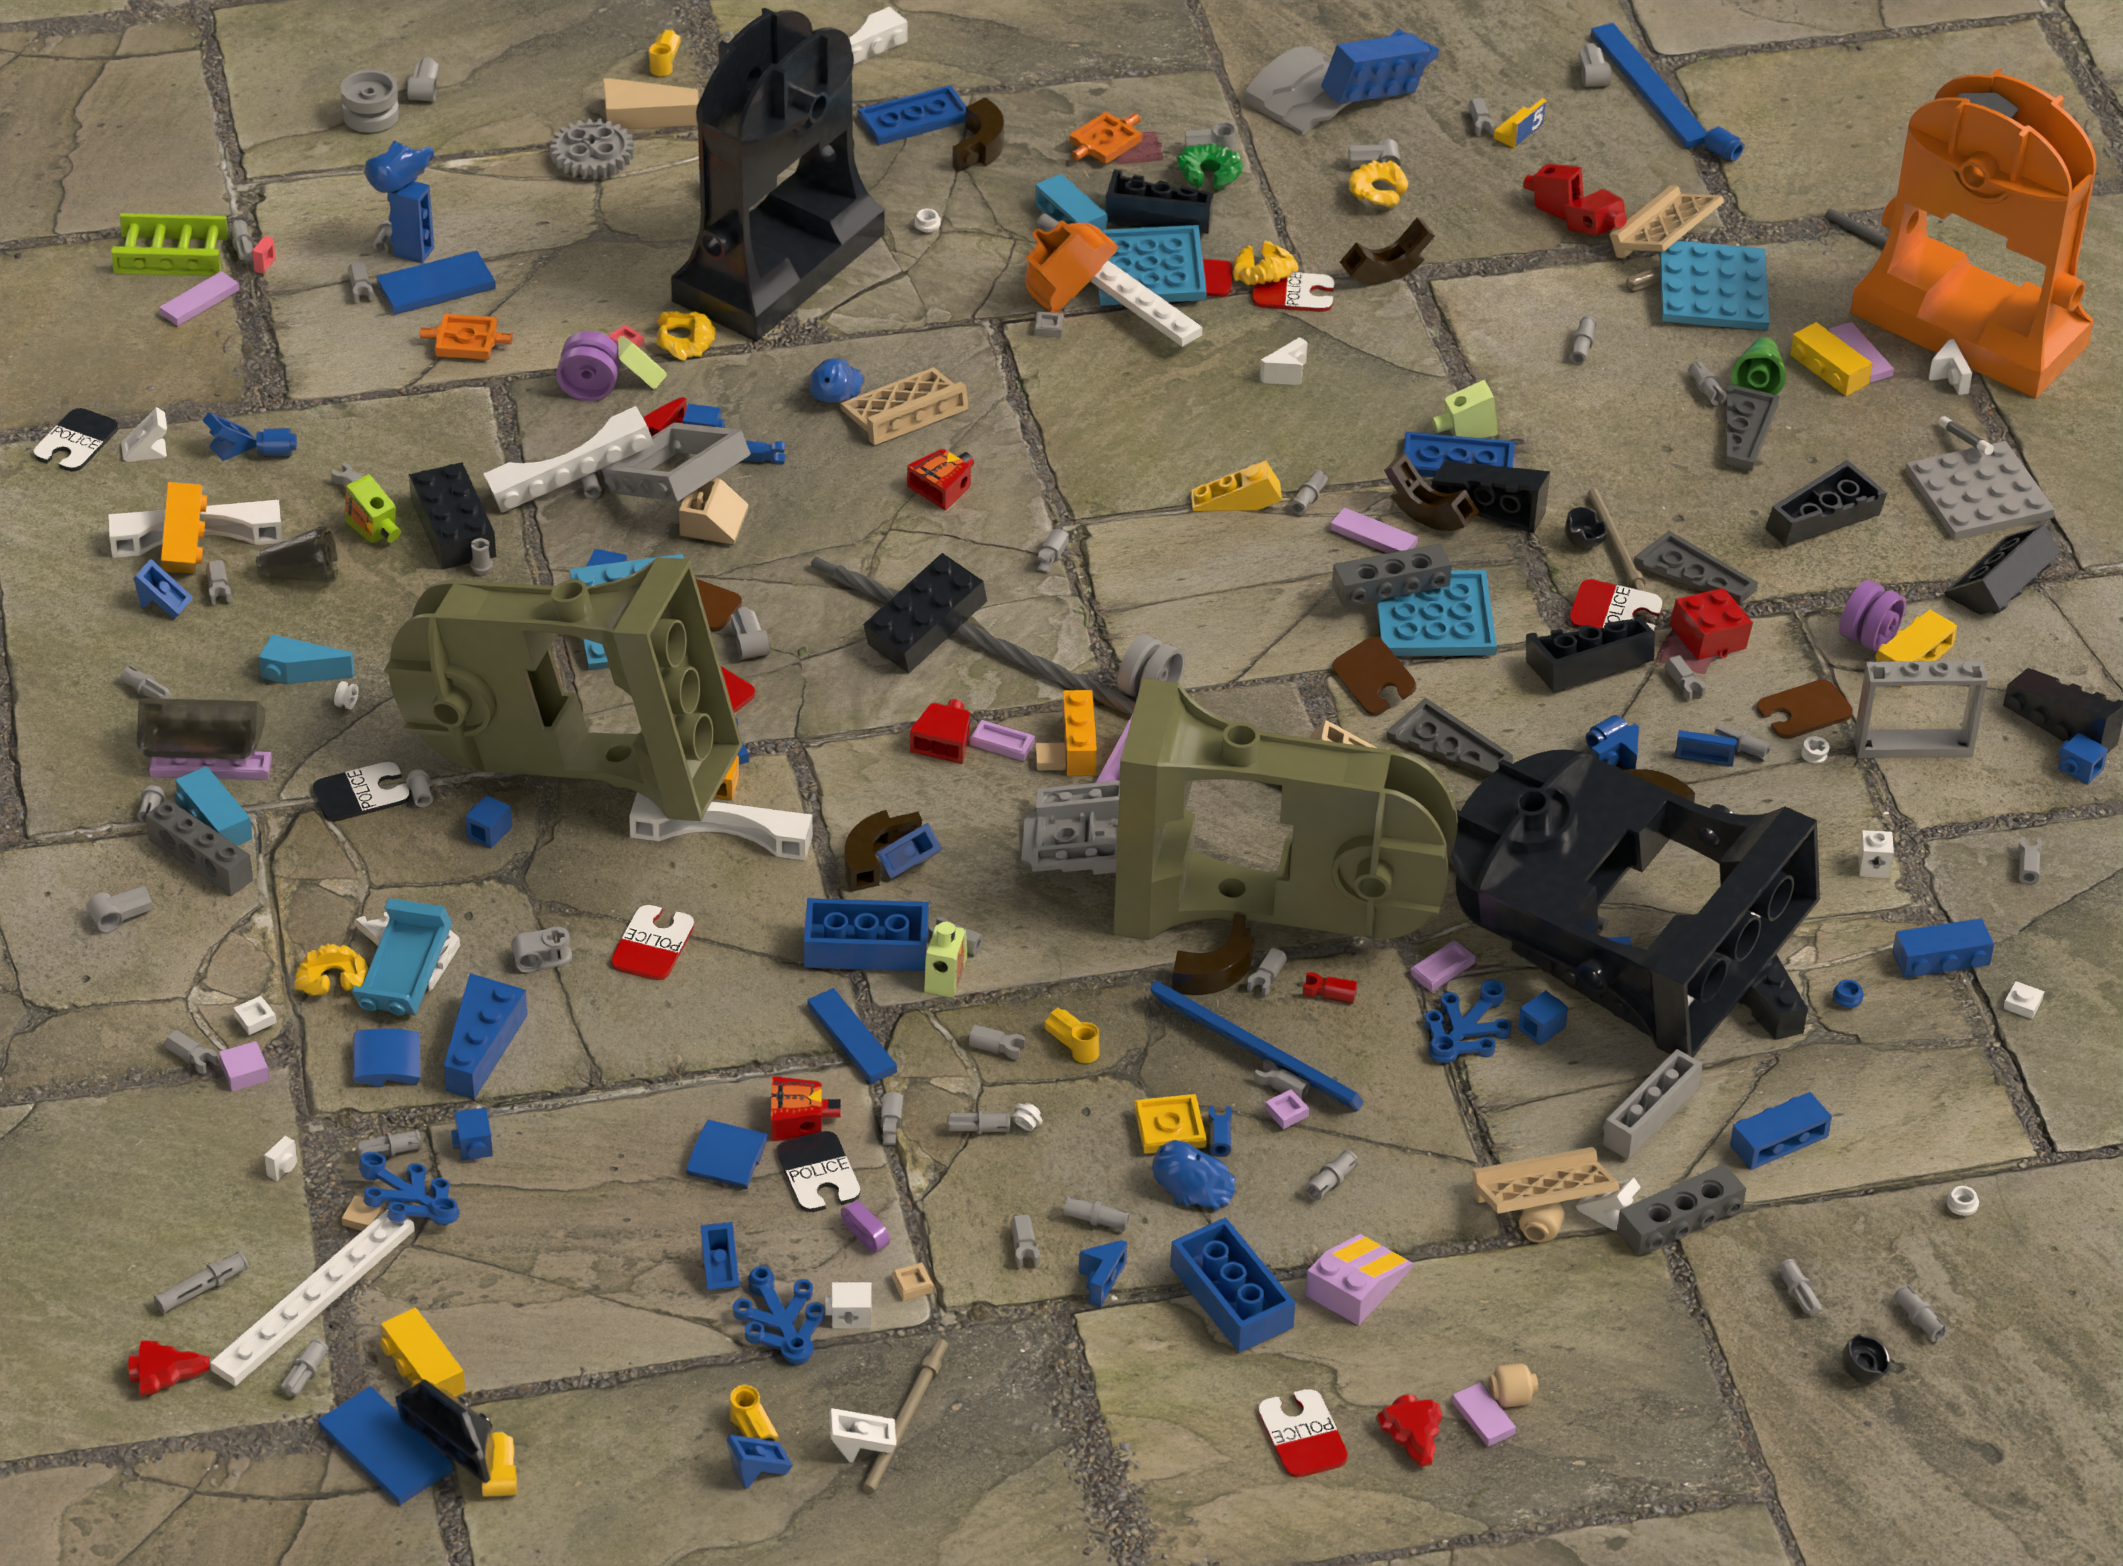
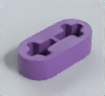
[841,1201,890,1253]

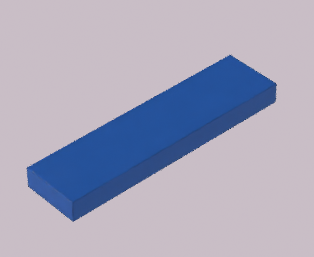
[807,988,897,1084]

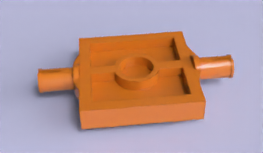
[1069,112,1142,164]
[420,314,513,360]

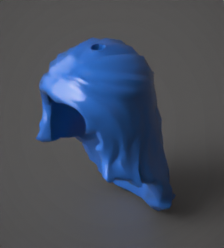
[363,141,434,193]
[809,358,865,402]
[1152,1140,1236,1211]

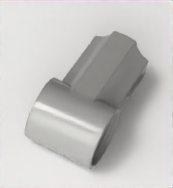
[1578,43,1611,87]
[407,57,439,101]
[1185,122,1236,152]
[1348,139,1401,169]
[731,607,770,660]
[86,885,153,933]

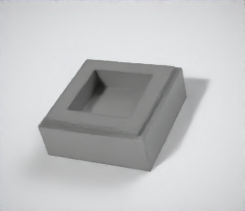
[1035,312,1064,338]

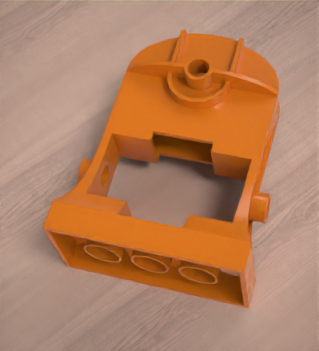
[1850,69,2097,399]

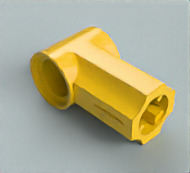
[649,30,680,77]
[1045,1007,1100,1064]
[730,1385,779,1442]
[482,1432,517,1497]

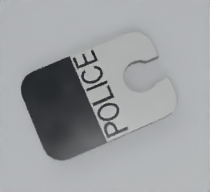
[34,408,118,472]
[313,762,410,822]
[777,1131,860,1212]

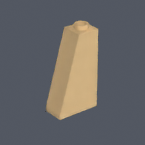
[604,78,700,129]

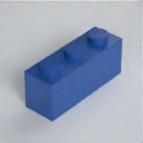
[387,181,434,263]
[1892,918,1994,978]
[1730,1092,1832,1170]

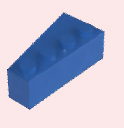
[444,973,528,1099]

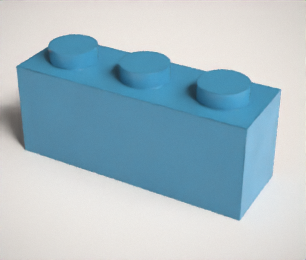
[1035,174,1107,230]
[174,766,253,846]

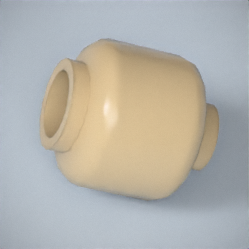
[1519,1202,1565,1243]
[1488,1363,1538,1408]

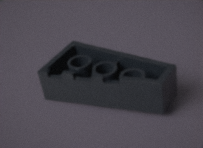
[1431,461,1550,533]

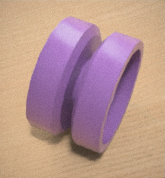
[556,331,621,401]
[1839,579,1906,652]

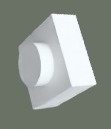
[2003,981,2044,1019]
[234,996,277,1035]
[264,1136,297,1181]

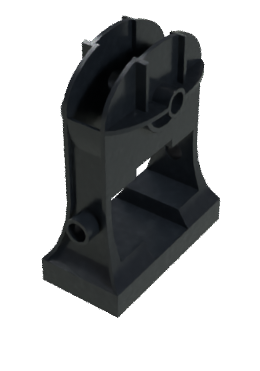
[671,8,885,342]
[1452,749,1820,1058]

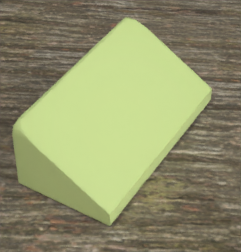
[618,336,667,389]

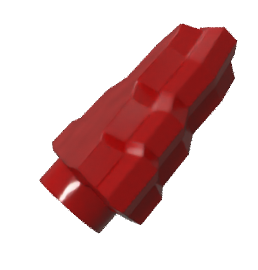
[128,1340,210,1396]
[1376,1394,1442,1467]

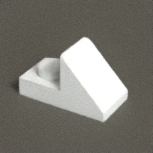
[1260,337,1307,385]
[1929,339,1972,395]
[121,407,167,462]
[1575,1178,1641,1230]
[829,1408,896,1463]

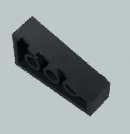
[1105,169,1214,234]
[1765,460,1887,546]
[1526,618,1655,692]
[2003,668,2123,753]
[1738,954,1808,1040]

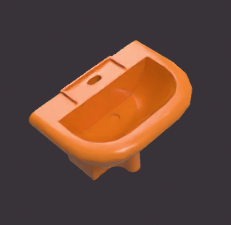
[1025,220,1118,313]

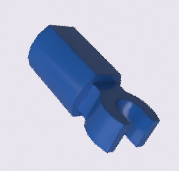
[742,441,786,465]
[1208,1106,1232,1157]

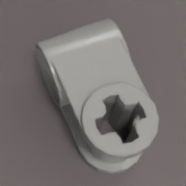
[511,927,572,973]

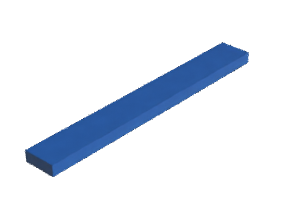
[1590,23,1707,149]
[1150,980,1364,1111]

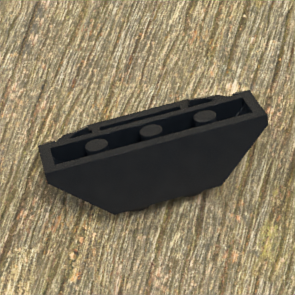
[395,1379,495,1484]

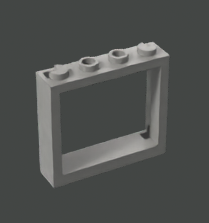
[601,423,751,502]
[1853,660,1988,758]

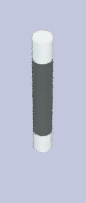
[1938,416,1994,455]

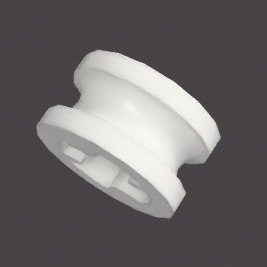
[334,681,358,709]
[1801,736,1830,764]

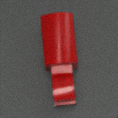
[1303,972,1358,1004]

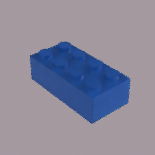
[1321,33,1431,104]
[804,898,929,971]
[1170,1217,1296,1353]

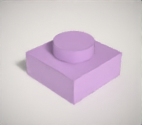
[1265,1089,1309,1129]

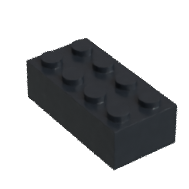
[409,462,496,570]
[863,553,987,673]

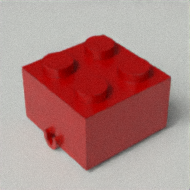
[1669,588,1753,660]

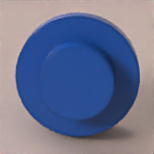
[1833,980,1864,1008]

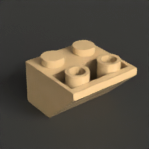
[679,478,748,544]

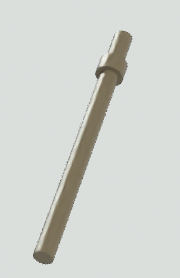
[1587,488,1647,592]
[862,1339,948,1494]

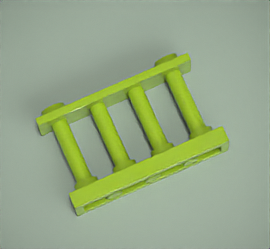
[111,213,229,276]

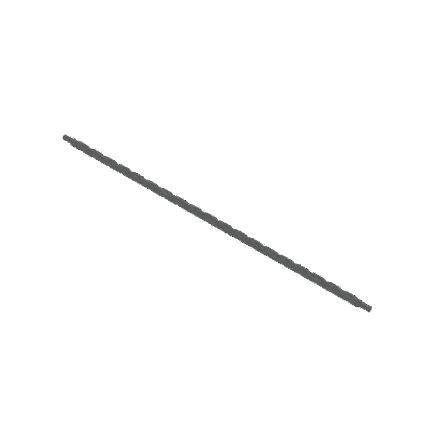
[811,557,1609,931]

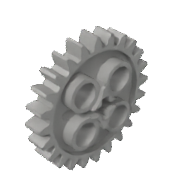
[550,118,635,180]

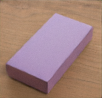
[970,720,1035,762]
[1410,940,1476,992]
[1452,1383,1516,1447]

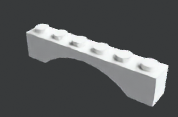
[849,6,907,64]
[484,406,654,513]
[109,500,283,558]
[629,792,813,861]

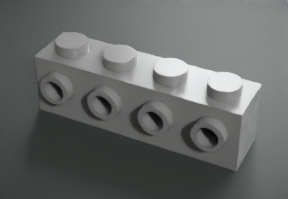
[1602,1049,1703,1160]

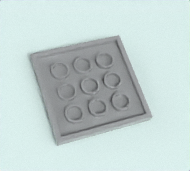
[1905,441,2055,540]

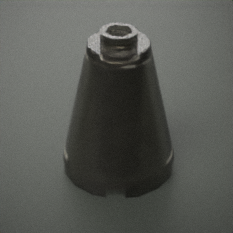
[256,526,338,583]

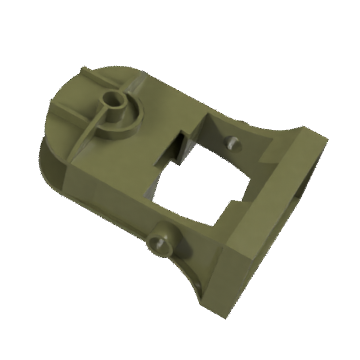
[384,557,743,821]
[1113,678,1458,940]

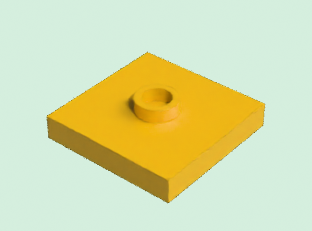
[1134,1094,1207,1154]

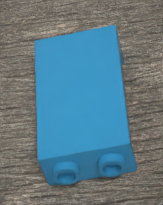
[352,898,453,1016]

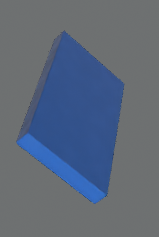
[857,85,966,146]
[376,250,496,314]
[1403,432,1515,477]
[318,1386,453,1506]

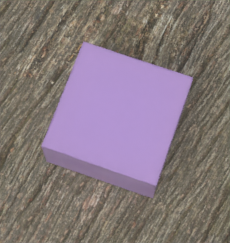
[219,1041,269,1091]

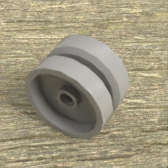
[340,70,400,133]
[1117,634,1185,697]

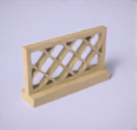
[1610,185,1724,258]
[840,367,969,445]
[1472,1147,1619,1214]

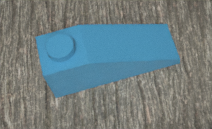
[259,635,355,684]

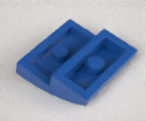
[353,1028,420,1087]
[686,1120,768,1189]

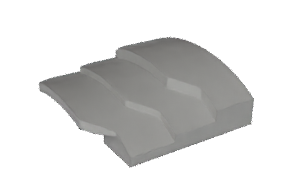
[1244,46,1352,135]
[1021,780,1120,875]

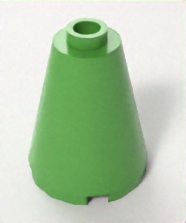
[1731,337,1786,395]

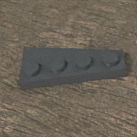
[1726,384,1780,471]
[1634,531,1758,604]
[1387,697,1513,777]

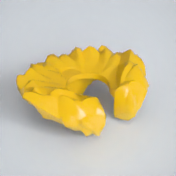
[1348,160,1408,209]
[1233,240,1298,286]
[657,311,716,361]
[294,943,369,996]

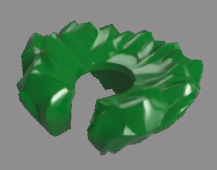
[1177,143,1243,191]

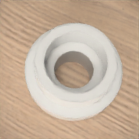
[914,209,941,233]
[1012,1103,1043,1131]
[1947,1186,1979,1216]

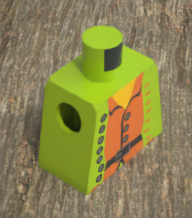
[345,474,401,543]

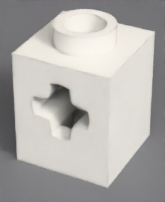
[1858,830,1894,878]
[826,1282,871,1329]

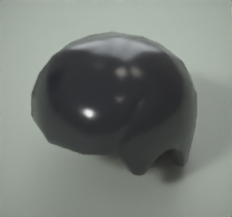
[1565,507,1607,548]
[1842,1334,1891,1383]

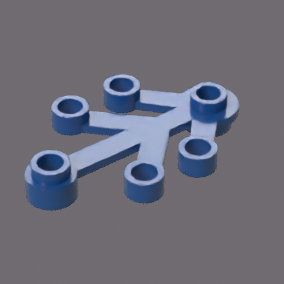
[1424,980,1512,1063]
[359,1152,459,1225]
[733,1266,825,1365]

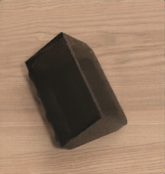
[137,698,265,761]

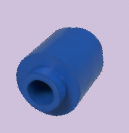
[1705,126,1744,161]
[256,428,297,457]
[1586,715,1629,749]

